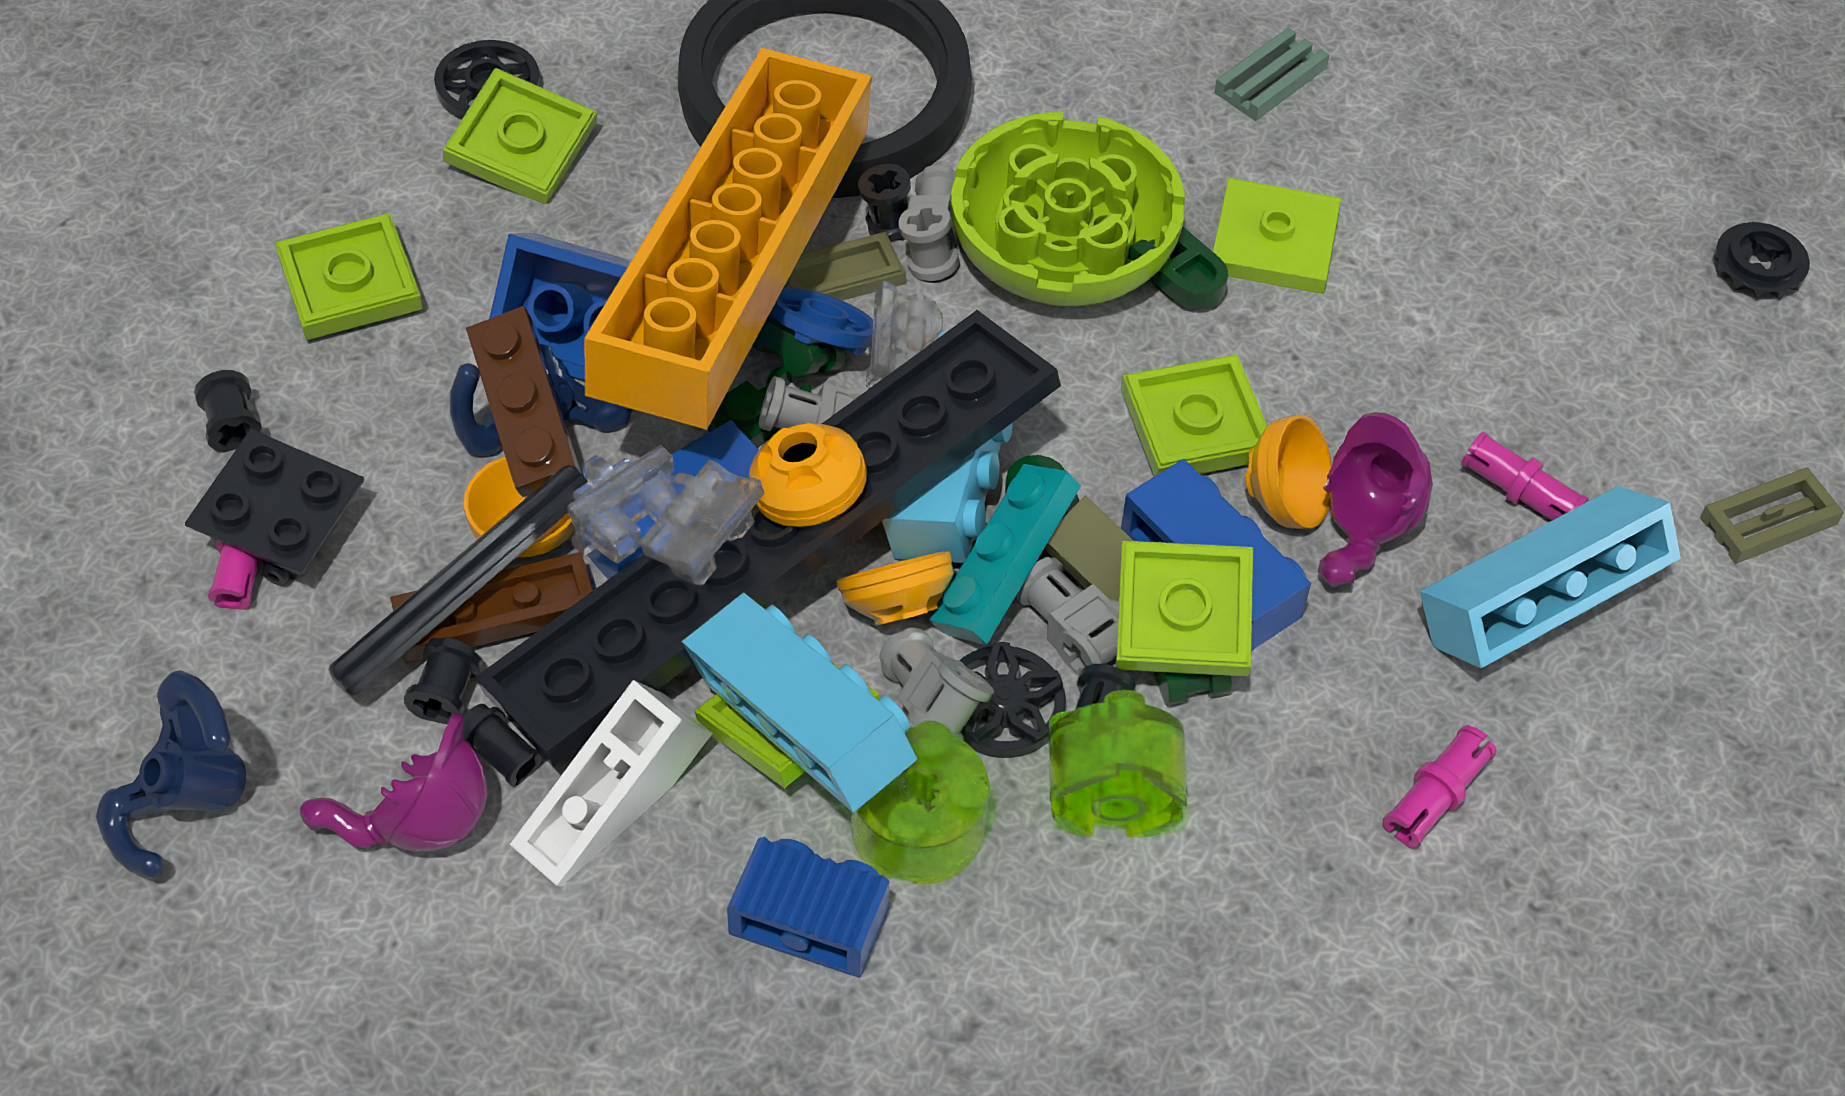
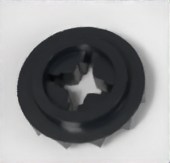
[1713,222,1810,299]

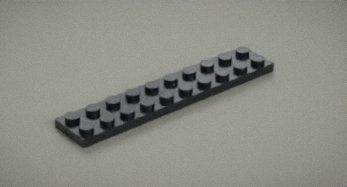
[475,310,1061,768]

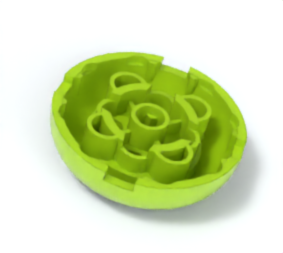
[950,112,1185,307]

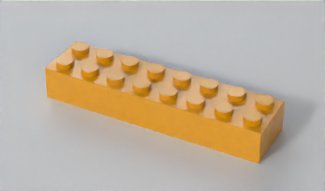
[584,47,872,430]

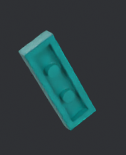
[929,464,1081,645]

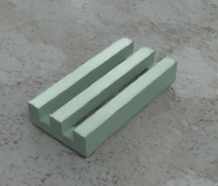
[1214,27,1330,122]

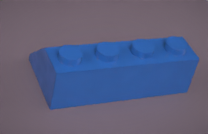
[489,233,632,380]

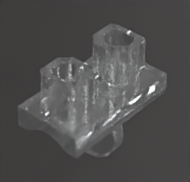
[866,281,943,389]
[567,445,689,563]
[639,460,765,585]

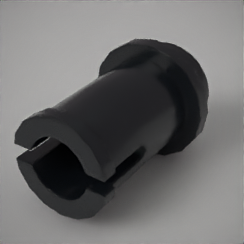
[463,704,542,786]

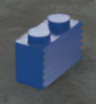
[727,836,890,978]

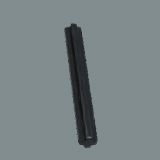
[328,465,590,696]

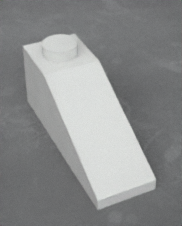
[510,680,713,887]

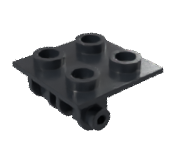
[185,429,365,586]

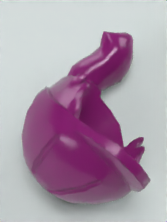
[1318,412,1433,588]
[299,713,488,852]

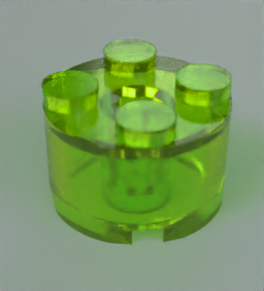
[1049,690,1188,838]
[850,721,989,885]

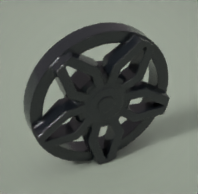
[434,40,540,120]
[959,642,1065,758]

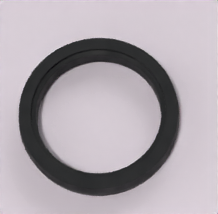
[677,0,972,198]

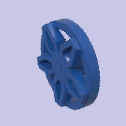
[768,287,879,355]

